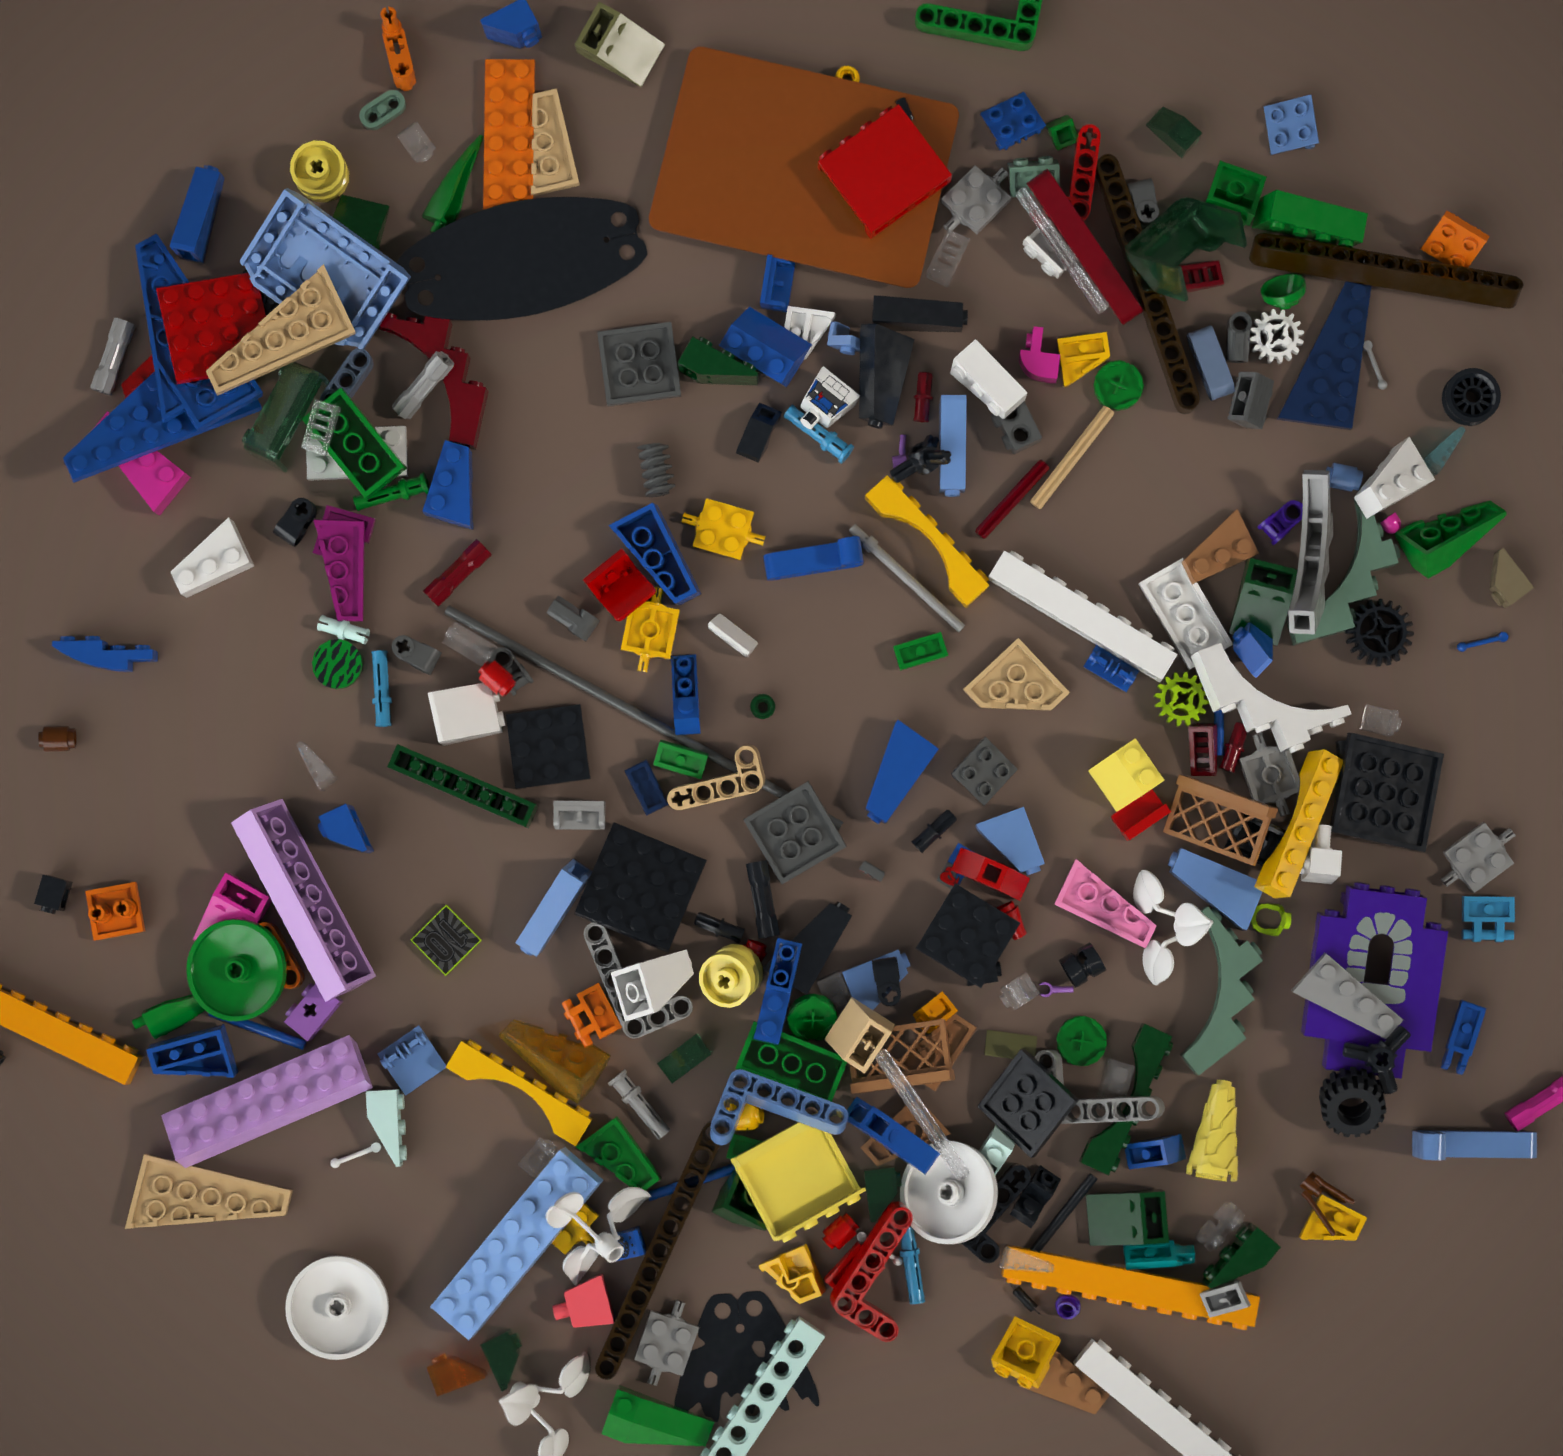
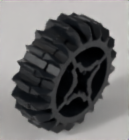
[1345,599,1414,667]

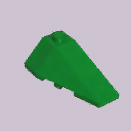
[1395,501,1507,579]
[601,1385,715,1446]

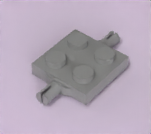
[941,165,1011,234]
[1238,733,1300,817]
[1441,822,1516,893]
[634,1300,699,1386]

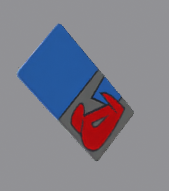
[937,843,975,889]

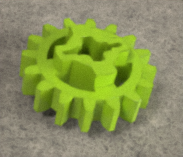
[1154,672,1209,727]

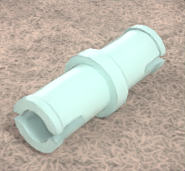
[317,615,370,645]

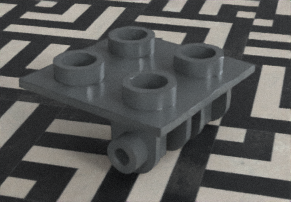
[951,737,1018,806]

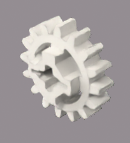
[1249,309,1304,364]

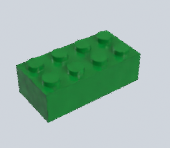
[302,388,407,499]
[735,1020,847,1102]

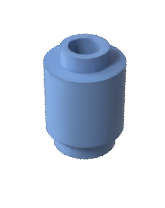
[1326,463,1363,492]

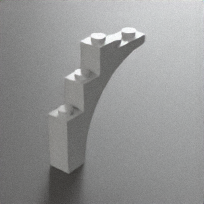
[1288,470,1334,634]

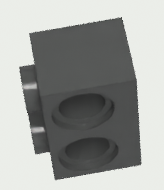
[990,401,1042,454]

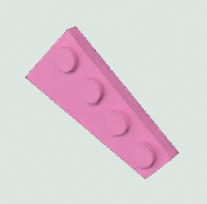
[1054,859,1157,948]

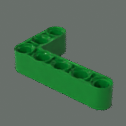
[915,0,1042,51]

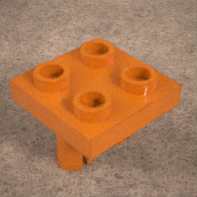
[1421,210,1490,268]
[85,882,145,941]

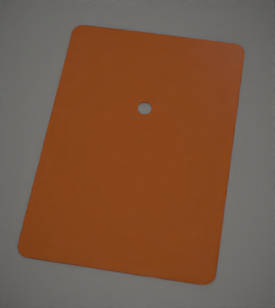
[649,46,959,288]

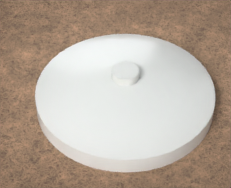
[900,1141,998,1244]
[285,1255,389,1360]

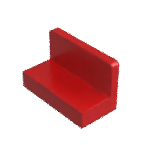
[1111,789,1171,841]

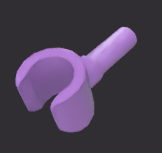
[892,435,907,468]
[1039,982,1074,997]

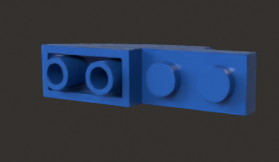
[52,636,158,672]
[754,938,802,1045]
[847,1097,940,1175]

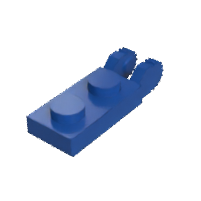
[1441,1000,1486,1075]

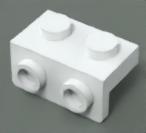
[1022,222,1077,279]

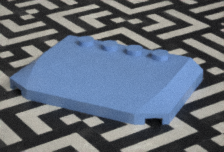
[240,188,411,349]

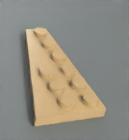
[206,264,356,396]
[125,1154,293,1229]

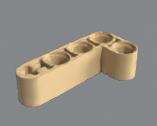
[667,744,765,810]

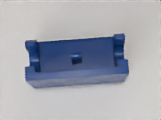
[760,254,795,312]

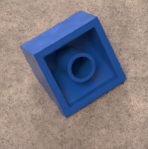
[480,0,542,49]
[318,804,374,854]

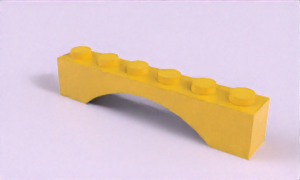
[865,475,989,608]
[1254,749,1343,898]
[446,1039,593,1146]

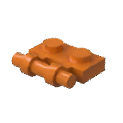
[561,982,622,1048]

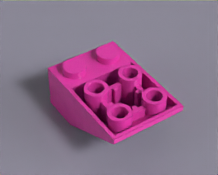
[193,873,272,941]

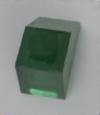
[1146,107,1202,158]
[657,1033,713,1083]
[864,1166,902,1222]
[480,1329,522,1391]

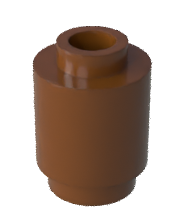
[38,726,77,752]

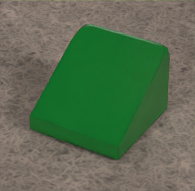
[1046,115,1078,151]

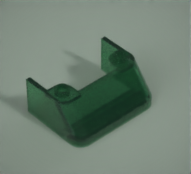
[1125,198,1247,302]
[242,362,330,473]

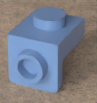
[827,321,860,355]

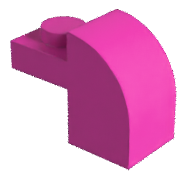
[1019,326,1060,384]

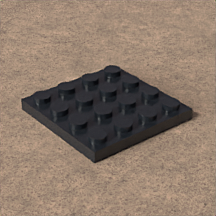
[1330,733,1444,853]
[575,822,707,953]

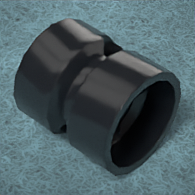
[1059,942,1106,988]

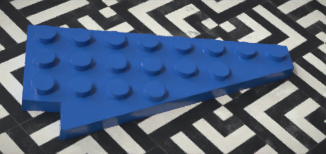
[135,234,263,432]
[63,371,262,483]

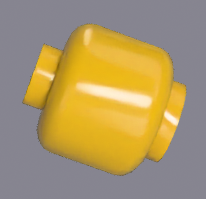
[726,1103,764,1131]

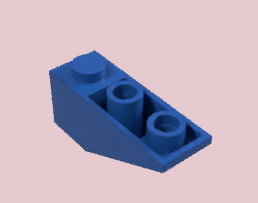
[671,654,701,735]

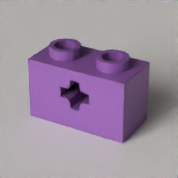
[284,983,343,1041]

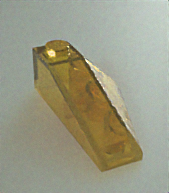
[499,1019,611,1104]

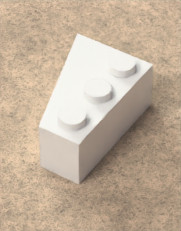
[950,339,1028,420]
[1354,437,1435,519]
[171,517,254,598]

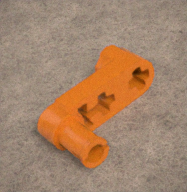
[380,7,416,91]

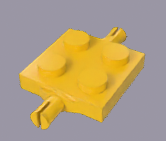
[681,498,766,560]
[621,587,680,673]
[552,1203,599,1255]

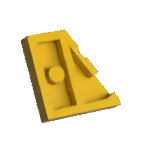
[1057,332,1110,387]
[1299,1194,1367,1241]

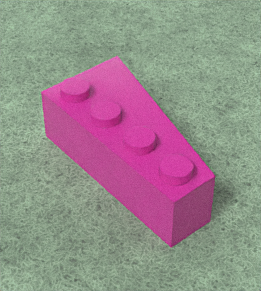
[92,411,191,516]

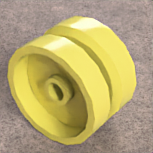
[290,140,349,202]
[699,944,763,1008]

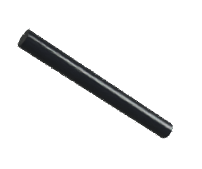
[1030,1173,1098,1252]

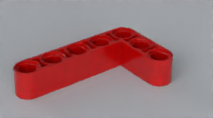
[830,1201,913,1342]

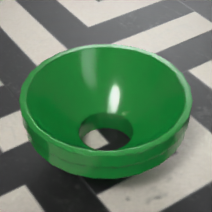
[1260,274,1306,310]

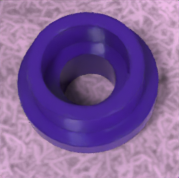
[1055,1294,1081,1319]

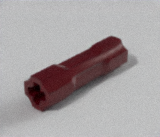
[423,539,492,607]

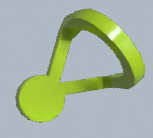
[1250,903,1292,936]

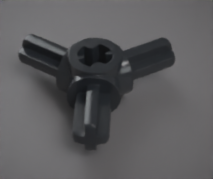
[890,435,951,483]
[1342,1026,1411,1094]

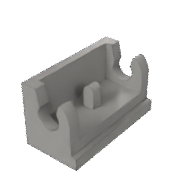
[553,801,606,830]

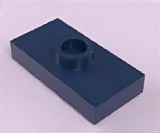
[624,759,669,816]

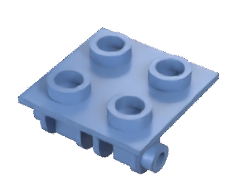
[1264,95,1319,155]
[377,1025,446,1096]

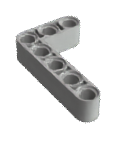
[584,922,693,1039]
[1034,1049,1165,1124]

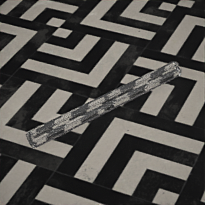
[1016,186,1109,314]
[875,1049,969,1181]

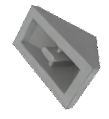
[1199,1279,1251,1318]

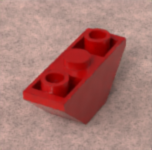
[951,848,1030,901]

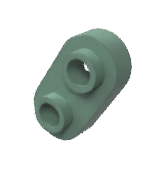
[359,90,406,130]

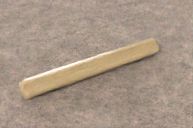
[1031,406,1114,509]

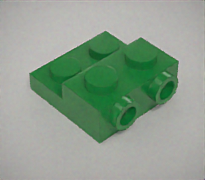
[1203,160,1267,227]

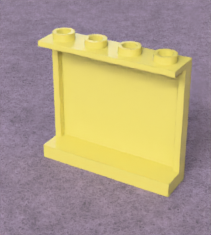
[730,1111,866,1243]

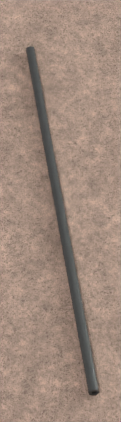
[444,605,843,831]

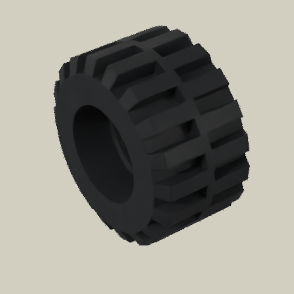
[1319,1067,1386,1137]

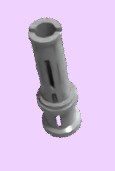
[608,1069,671,1140]

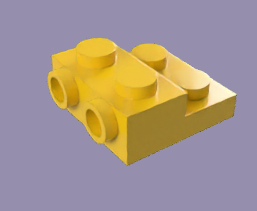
[991,1316,1061,1389]

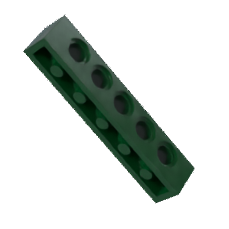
[387,744,538,829]

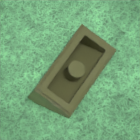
[984,1030,1037,1059]

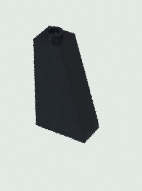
[872,296,968,332]
[859,324,915,429]
[763,901,852,995]

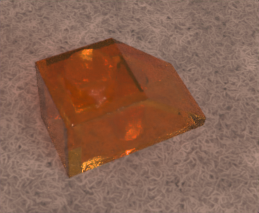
[427,1354,488,1397]

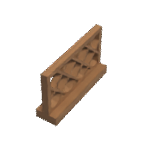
[1163,774,1278,866]
[849,1019,955,1094]

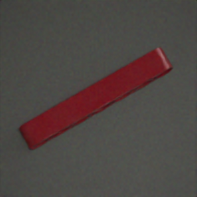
[1027,169,1144,325]

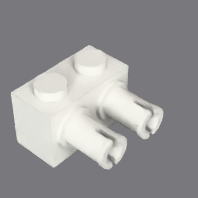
[1300,825,1342,884]

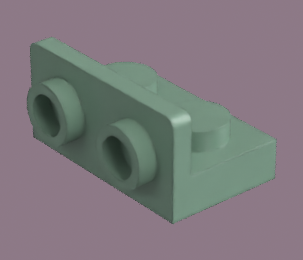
[1008,156,1060,197]

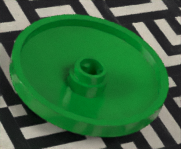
[186,919,287,1021]

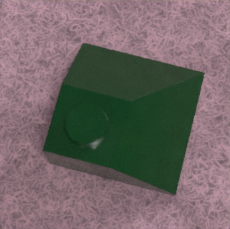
[711,1169,767,1231]

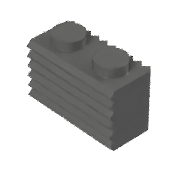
[1227,372,1274,429]

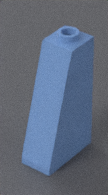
[939,395,967,497]
[1168,848,1262,931]
[516,859,592,957]

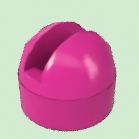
[1380,512,1401,534]

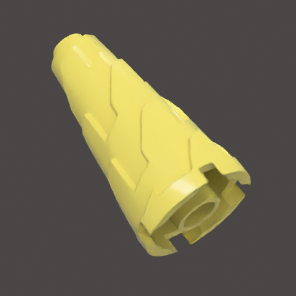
[1186,1080,1238,1182]

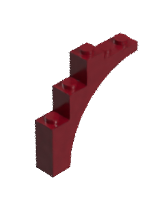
[378,313,488,450]

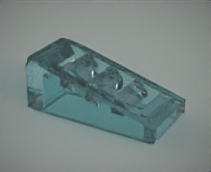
[1423,426,1466,477]

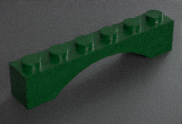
[1079,1023,1173,1176]

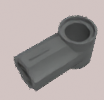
[1226,311,1252,363]
[547,595,600,642]

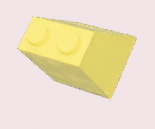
[1088,738,1164,812]

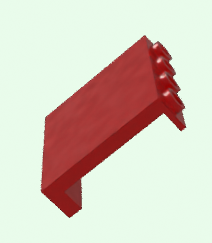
[818,104,952,239]

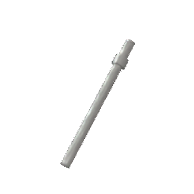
[849,524,965,633]

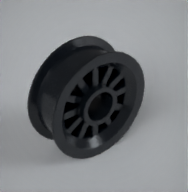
[1442,368,1501,426]

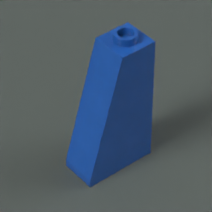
[170,165,225,264]
[865,720,939,824]

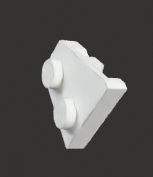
[784,306,836,360]

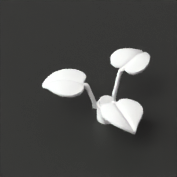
[1133,870,1213,986]
[546,1187,651,1286]
[499,1352,590,1456]

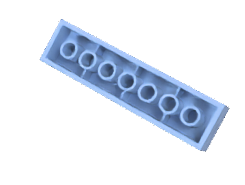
[430,1147,603,1340]

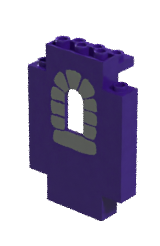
[1301,882,1448,1079]

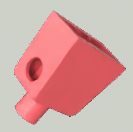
[552,1273,615,1328]

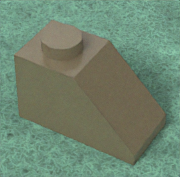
[1489,548,1534,608]

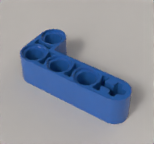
[763,536,864,581]

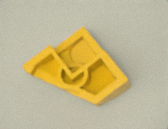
[758,1244,827,1304]

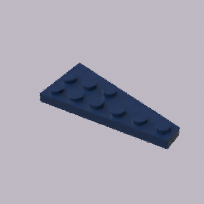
[1277,281,1372,430]

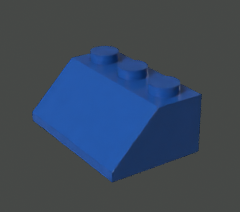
[719,307,812,388]

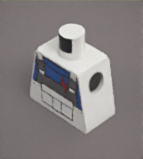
[800,366,860,429]

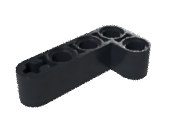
[962,1164,1031,1263]

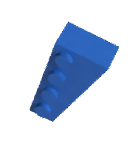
[608,503,701,605]

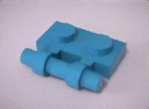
[1461,896,1515,942]

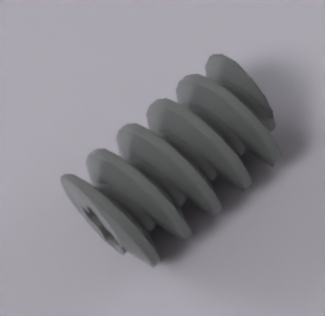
[637,443,676,497]

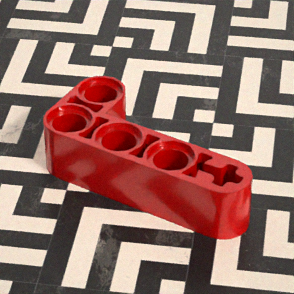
[1042,124,1101,222]

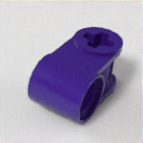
[1257,500,1303,546]

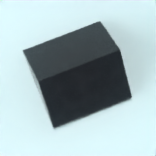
[1224,813,1286,866]

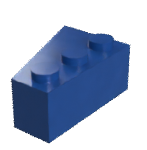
[422,440,473,530]
[146,1024,238,1078]

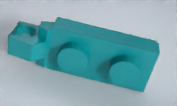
[1123,1240,1195,1270]

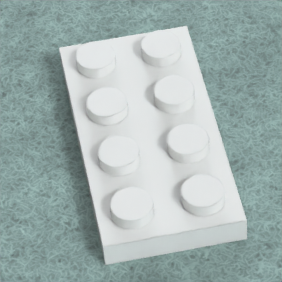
[306,426,408,481]
[1138,558,1233,670]

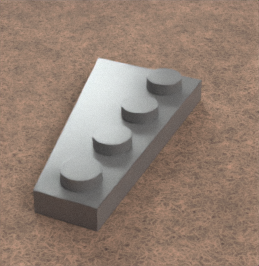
[1291,953,1403,1039]

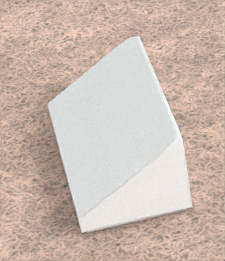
[708,614,758,657]

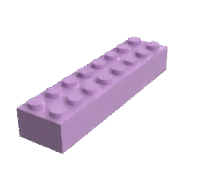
[231,799,376,1002]
[161,1035,373,1168]

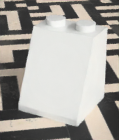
[428,683,506,746]
[611,949,694,1021]

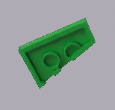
[576,1116,662,1190]

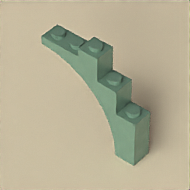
[1286,499,1400,646]
[1180,906,1263,1076]

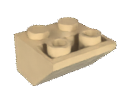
[825,997,895,1073]

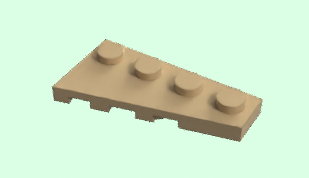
[531,88,580,196]

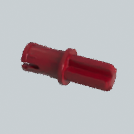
[913,372,933,423]
[1219,722,1248,773]

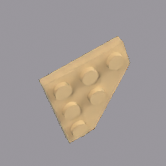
[963,638,1070,711]

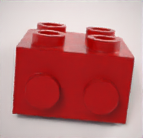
[583,548,656,622]

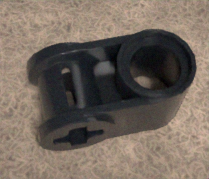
[273,498,317,547]
[871,956,901,1007]

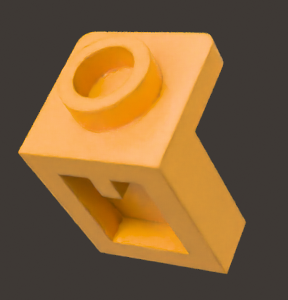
[913,991,958,1034]

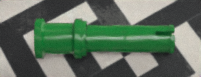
[353,472,430,511]

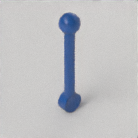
[1457,632,1509,652]

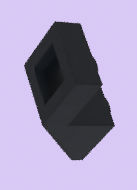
[736,402,782,463]
[1010,1165,1061,1228]

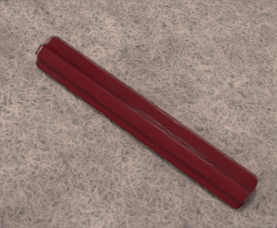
[975,460,1049,539]

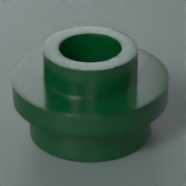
[750,694,775,719]

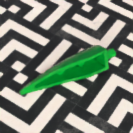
[422,135,484,233]
[132,995,205,1039]

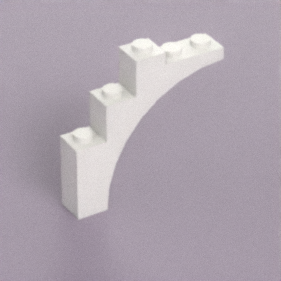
[1191,643,1352,754]

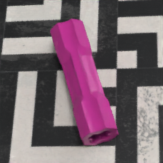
[1504,1076,1563,1131]

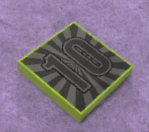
[411,905,482,976]

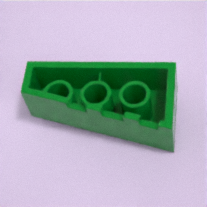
[1252,190,1368,248]

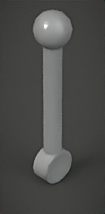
[1363,340,1387,390]

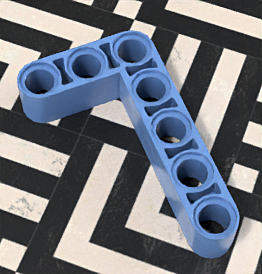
[710,1069,848,1145]
[1412,1130,1537,1160]

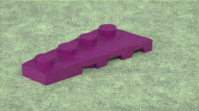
[314,519,365,621]

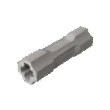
[90,318,136,396]
[392,351,454,419]

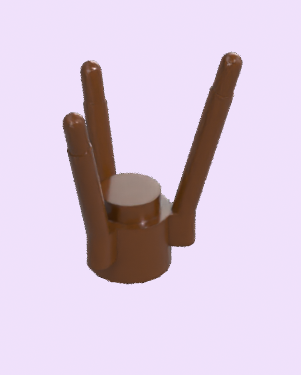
[1300,1171,1355,1236]

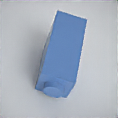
[975,807,1045,876]
[842,949,910,1010]

